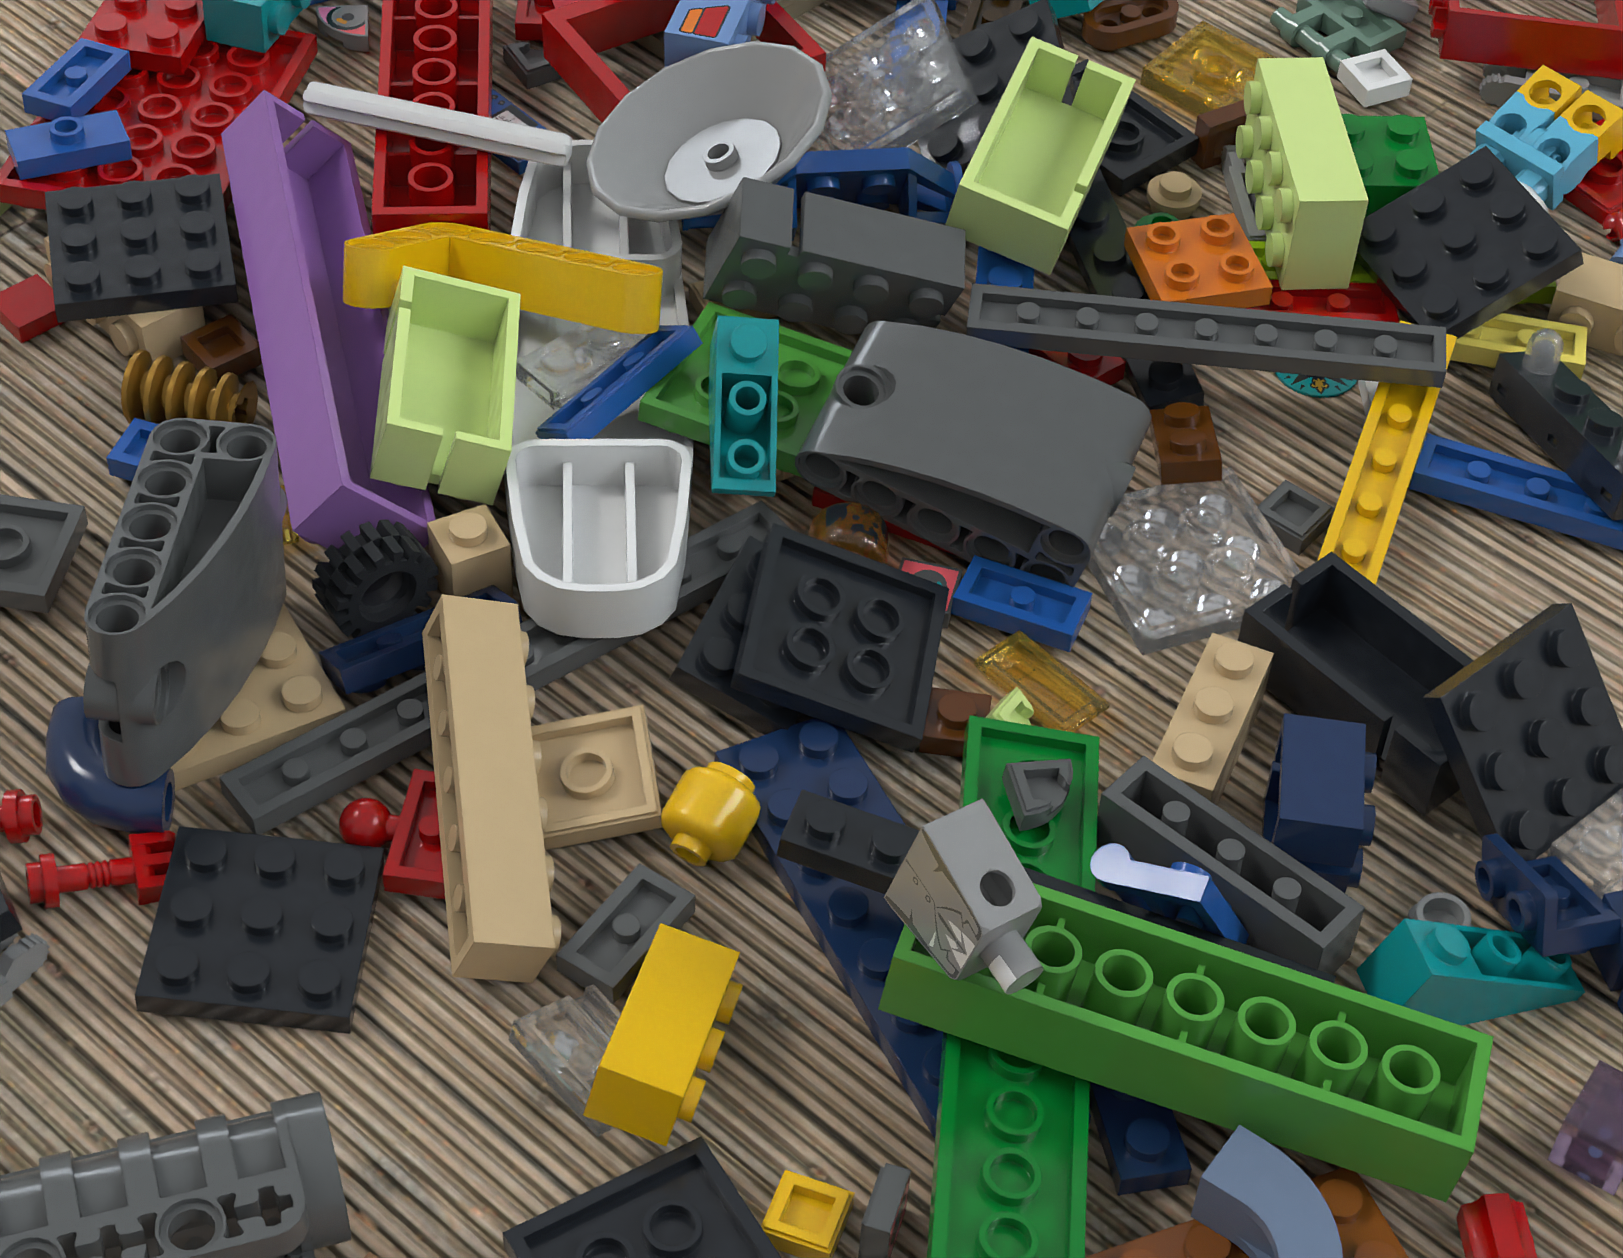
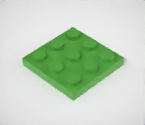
[638,302,853,478]

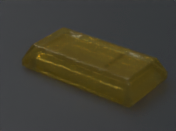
[974,630,1110,732]

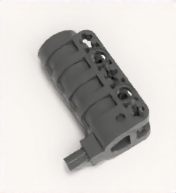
[0,1091,351,1258]

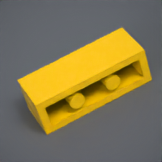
[583,923,743,1146]

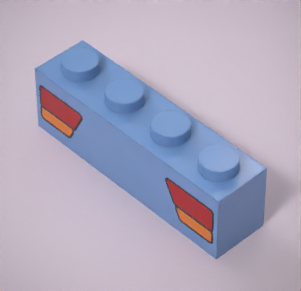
[664,0,776,67]

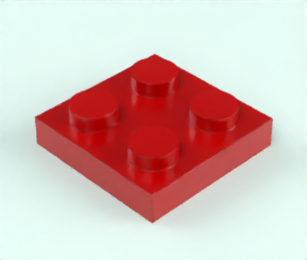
[76,0,206,76]

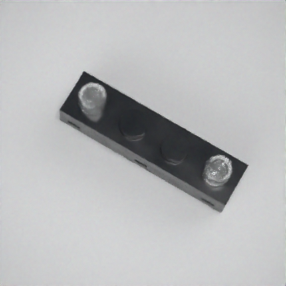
[1488,328,1623,520]

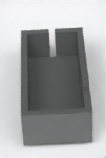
[703,177,966,335]

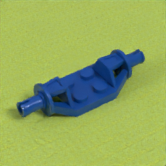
[681,147,963,241]

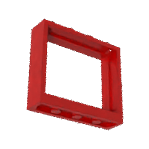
[542,0,826,123]
[1428,0,1623,80]

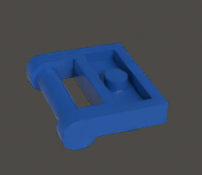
[1090,843,1249,944]

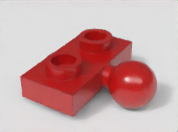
[339,769,445,899]

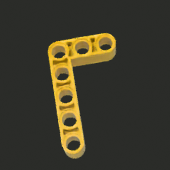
[343,222,663,334]

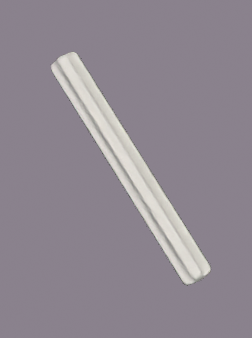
[302,81,572,167]

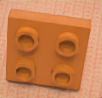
[1124,213,1273,308]

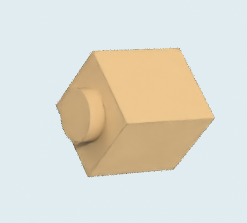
[427,504,513,597]

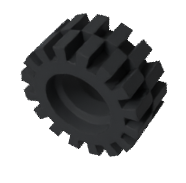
[312,520,439,638]

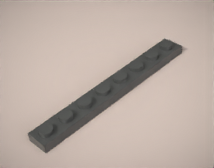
[966,283,1446,388]

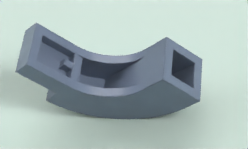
[1191,1125,1343,1258]

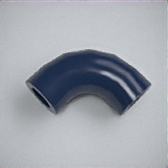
[46,696,175,834]

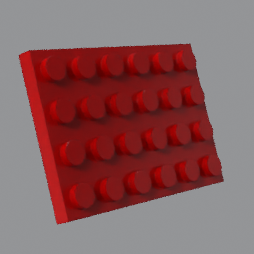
[0,30,318,211]

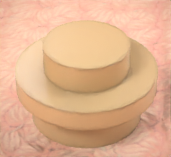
[1146,171,1202,220]

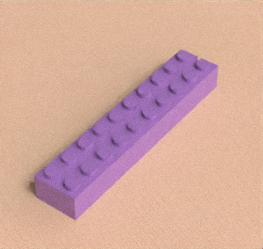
[221,90,436,549]

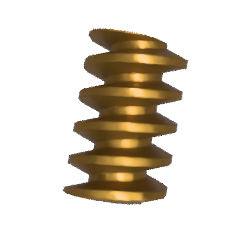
[121,349,258,424]

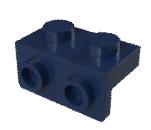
[1475,833,1621,957]

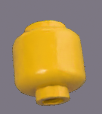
[661,762,761,866]

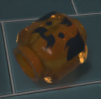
[808,502,889,565]

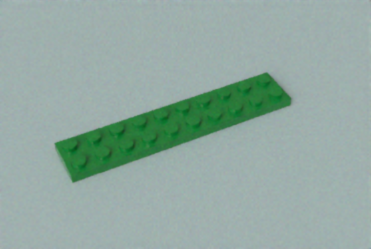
[927,715,1100,1258]

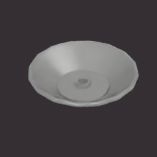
[586,41,833,223]

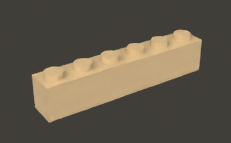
[422,594,561,983]

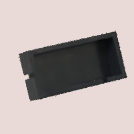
[1238,552,1474,816]

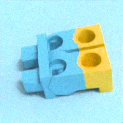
[1470,65,1623,211]

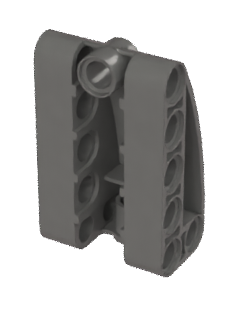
[795,321,1152,587]
[83,418,288,787]

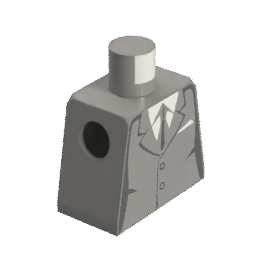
[884,799,1044,995]

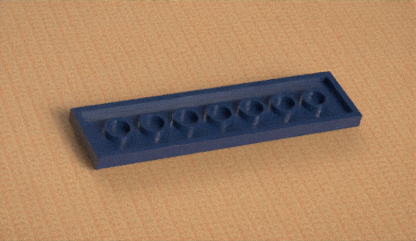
[714,718,1091,1139]

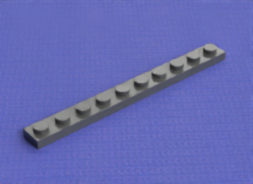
[219,500,792,835]

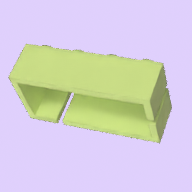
[945,37,1136,275]
[1236,57,1369,290]
[370,265,521,505]

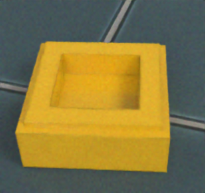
[761,1170,855,1258]

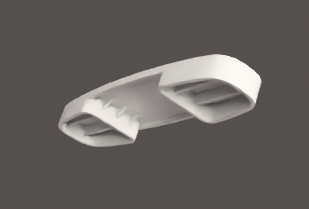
[504,140,694,638]

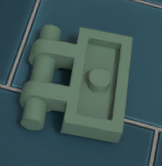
[1270,0,1407,74]

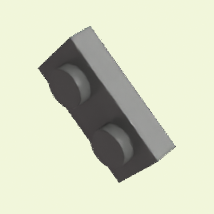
[556,863,696,1004]

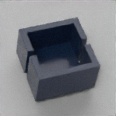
[1262,713,1377,893]

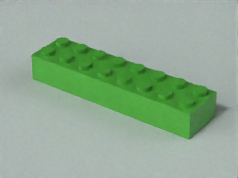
[878,883,1494,1202]

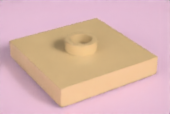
[531,705,663,850]

